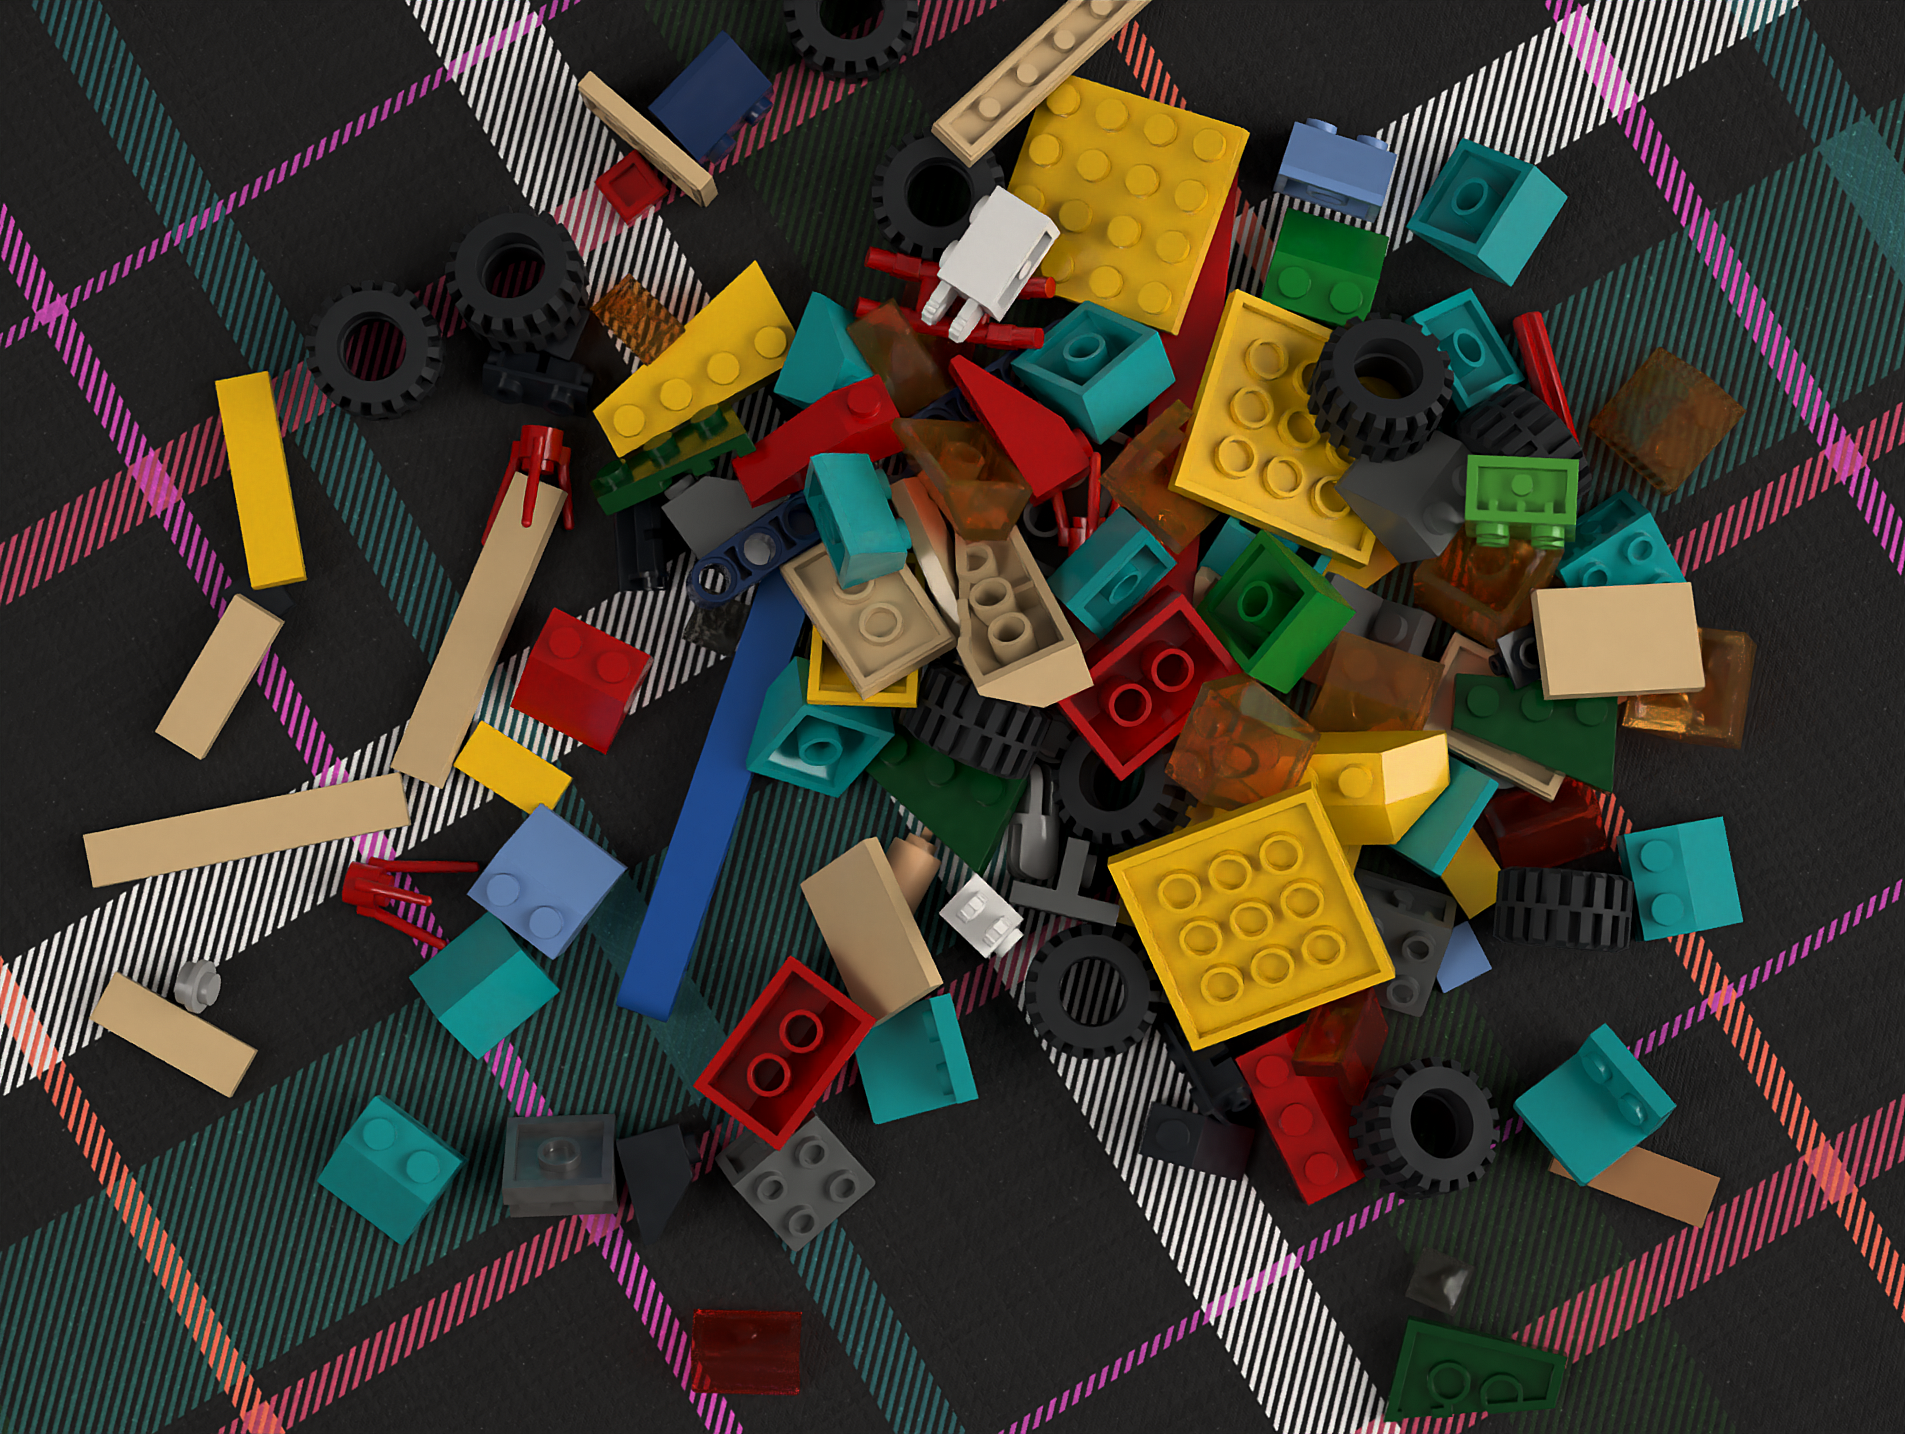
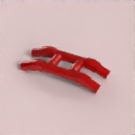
[853,246,1056,350]

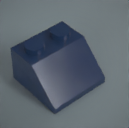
[648,30,774,168]

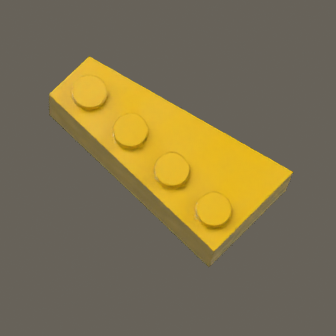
[593,260,796,461]

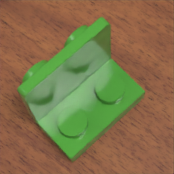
[1465,455,1579,550]

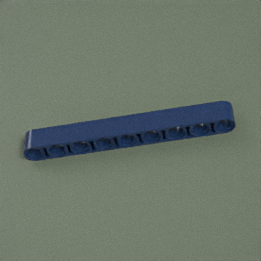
[686,318,1064,609]

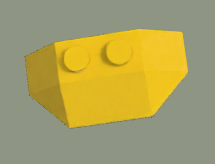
[1230,730,1450,845]

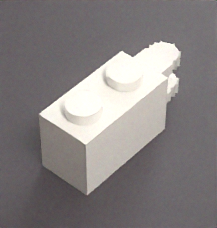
[921,185,1060,343]
[939,873,1024,959]

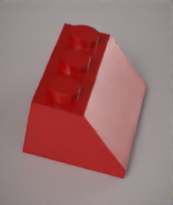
[1054,585,1247,781]
[693,955,878,1152]
[1233,1010,1368,1206]

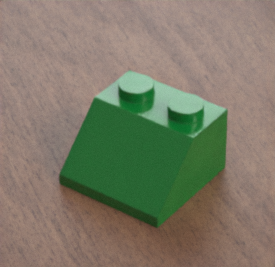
[1260,207,1389,330]
[1195,529,1356,694]

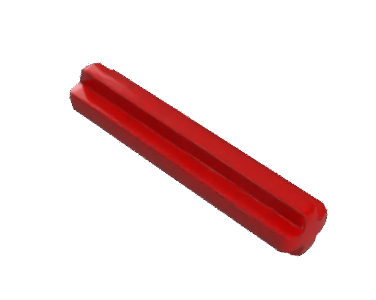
[1513,311,1580,446]

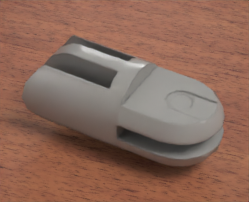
[1006,762,1062,880]

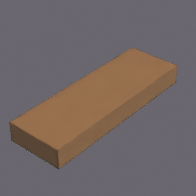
[1548,1146,1720,1229]

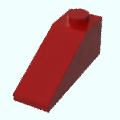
[948,355,1094,508]
[731,374,903,509]

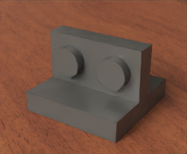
[1008,837,1120,927]

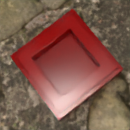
[594,149,669,226]

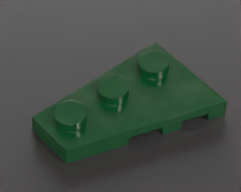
[589,401,756,516]
[1451,673,1618,796]
[864,721,1028,878]
[1383,1315,1568,1423]

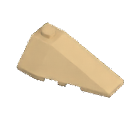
[955,503,1094,708]

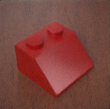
[510,607,654,755]

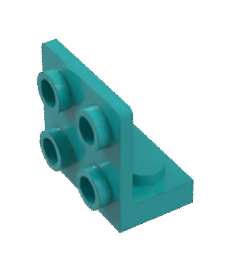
[1536,489,1686,588]
[855,993,978,1124]
[1513,1023,1677,1186]

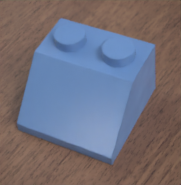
[1272,118,1397,223]
[467,803,628,960]

